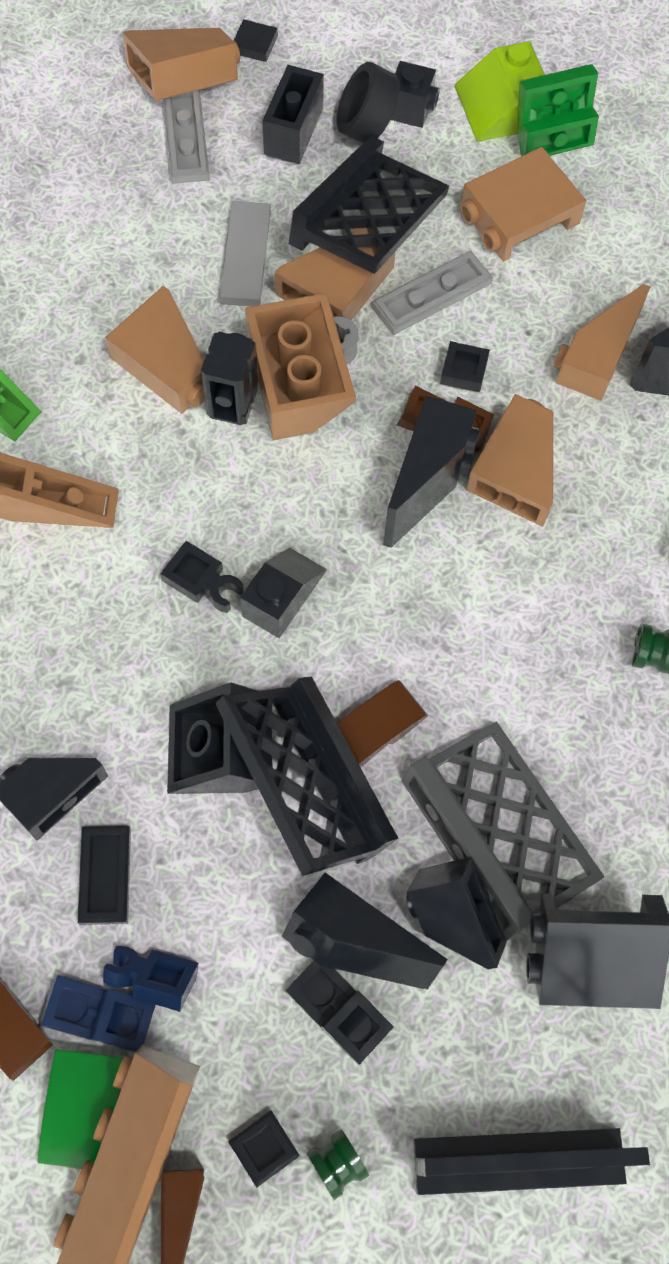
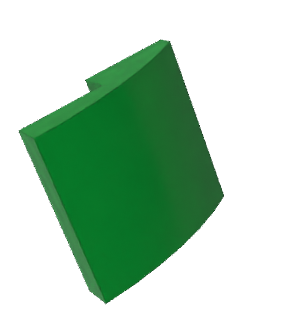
[518,64,599,156]
[37,1049,123,1169]

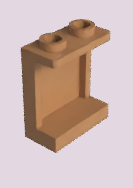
[460,147,587,262]

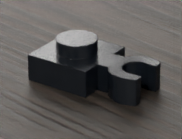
[160,541,244,613]

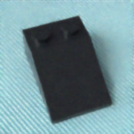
[383,396,481,548]

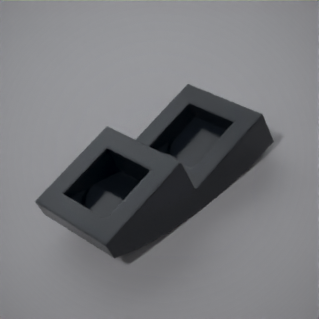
[285,960,394,1065]

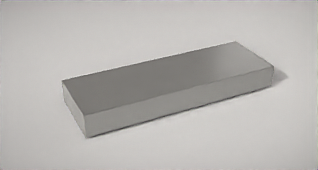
[163,90,210,184]
[220,201,271,307]
[372,250,493,336]

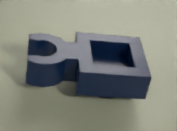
[103,946,199,1012]

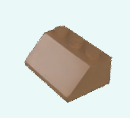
[245,293,356,440]

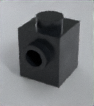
[391,61,440,128]

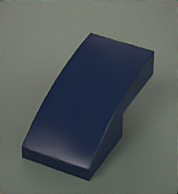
[38,975,155,1052]

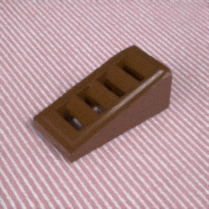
[161,1169,205,1264]

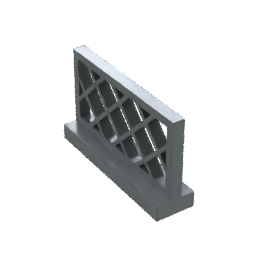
[401,721,605,941]

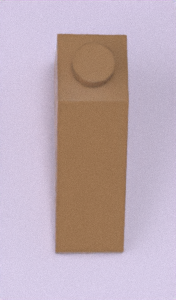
[553,284,651,401]
[0,452,119,528]

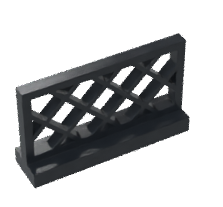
[288,136,449,274]
[215,676,399,876]
[413,1128,650,1195]

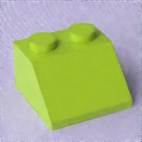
[454,41,545,142]

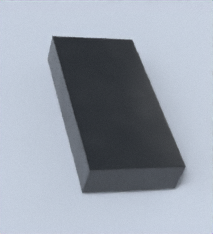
[77,826,131,925]

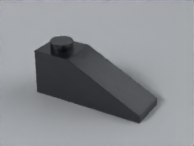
[282,872,448,990]

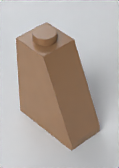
[122,28,240,101]
[275,228,395,320]
[105,286,205,414]
[466,394,554,527]

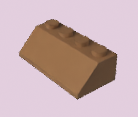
[53,1044,200,1264]

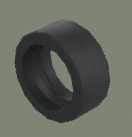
[336,61,400,143]

